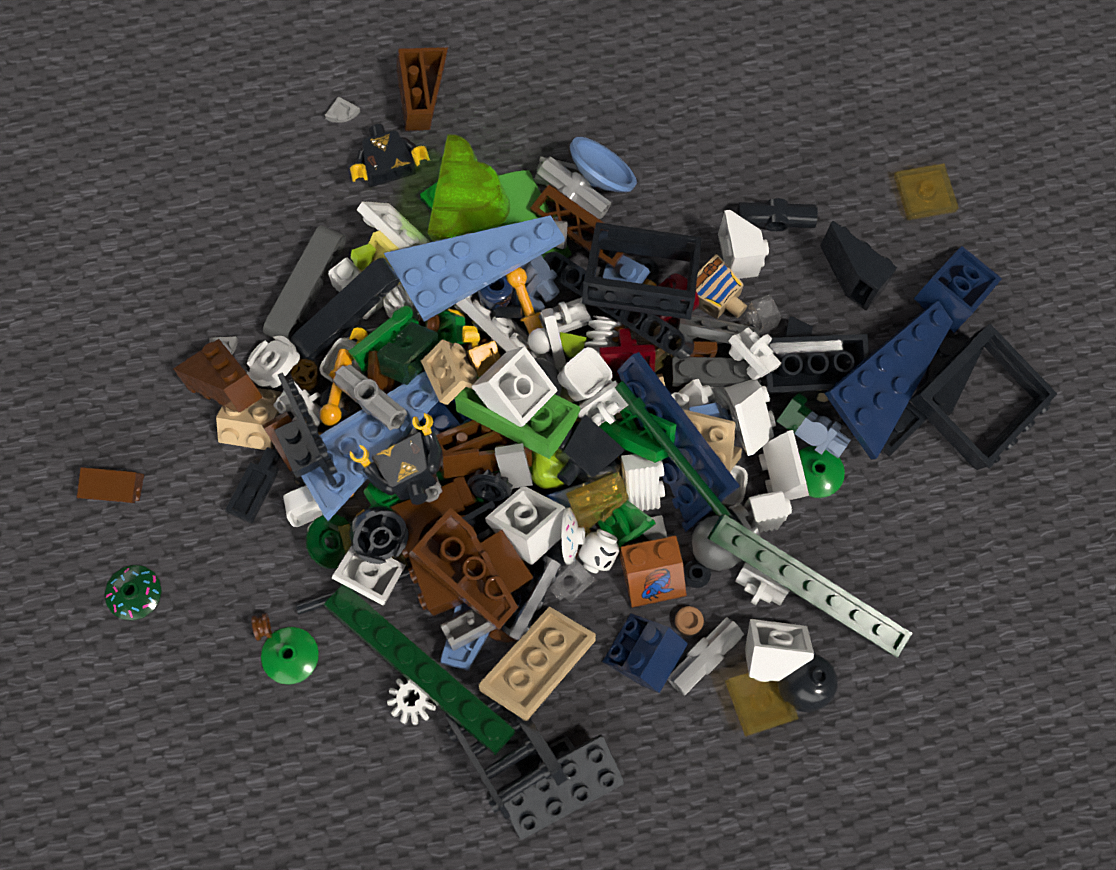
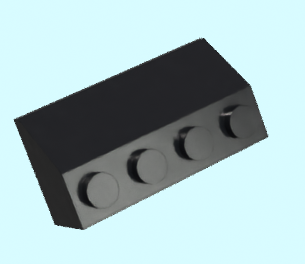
[760,334,869,393]

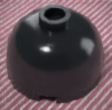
[349,505,409,564]
[778,654,838,713]

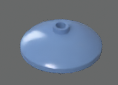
[570,137,637,193]

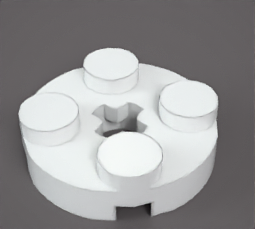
[247,336,300,388]

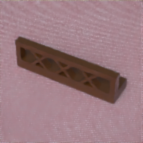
[530,185,630,268]

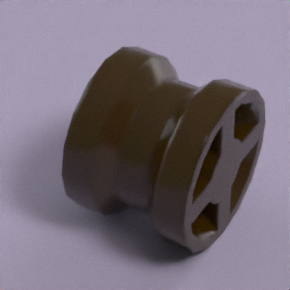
[291,359,321,391]

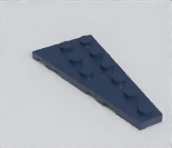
[824,301,953,460]
[618,352,740,532]

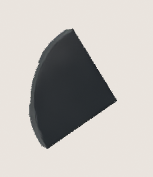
[495,305,523,318]

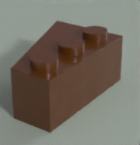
[396,47,448,131]
[173,339,263,413]
[436,420,532,478]

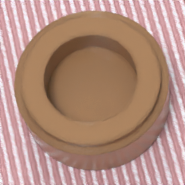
[675,606,704,636]

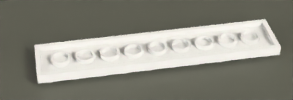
[357,202,564,373]

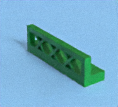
[576,392,676,463]

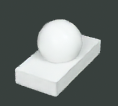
[528,308,566,368]

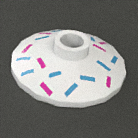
[561,507,585,564]

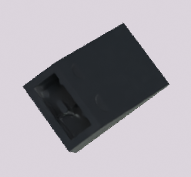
[820,221,898,311]

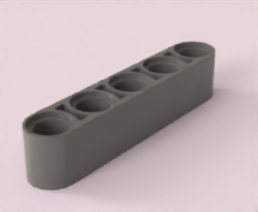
[263,225,346,340]

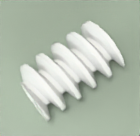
[584,316,623,353]

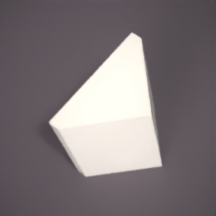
[332,546,406,605]

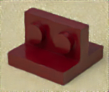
[599,328,656,391]

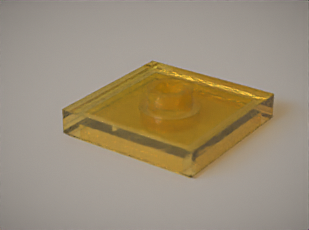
[894,164,959,221]
[725,673,799,737]

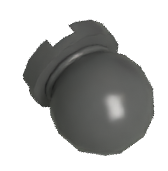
[691,503,761,571]

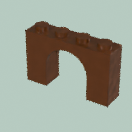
[391,482,468,616]

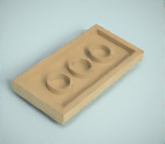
[479,607,596,721]

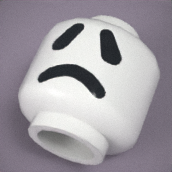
[578,529,620,573]

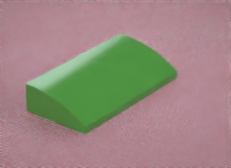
[482,170,572,258]
[455,376,580,459]

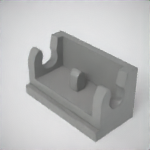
[440,608,496,651]

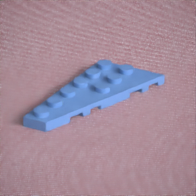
[384,216,565,322]
[301,371,439,521]

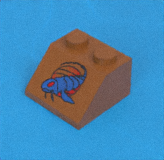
[619,536,686,608]

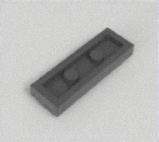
[677,314,760,344]
[672,357,752,387]

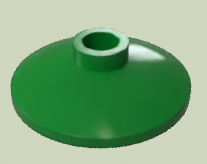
[799,446,845,498]
[261,627,319,685]

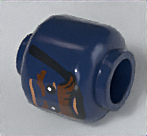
[477,275,513,311]

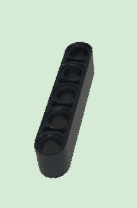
[289,258,400,361]

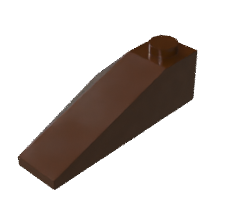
[408,507,518,630]

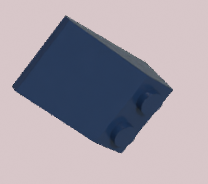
[914,246,1002,333]

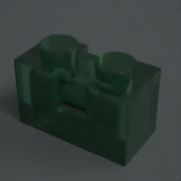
[377,322,439,385]

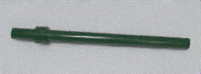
[615,381,730,517]

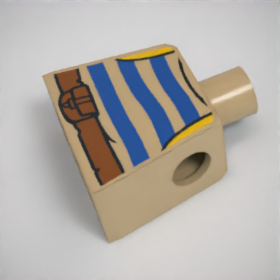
[696,254,747,319]

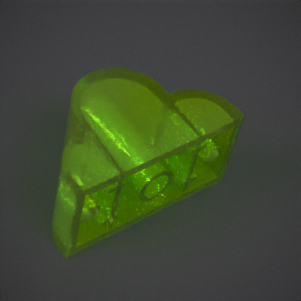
[427,134,510,242]

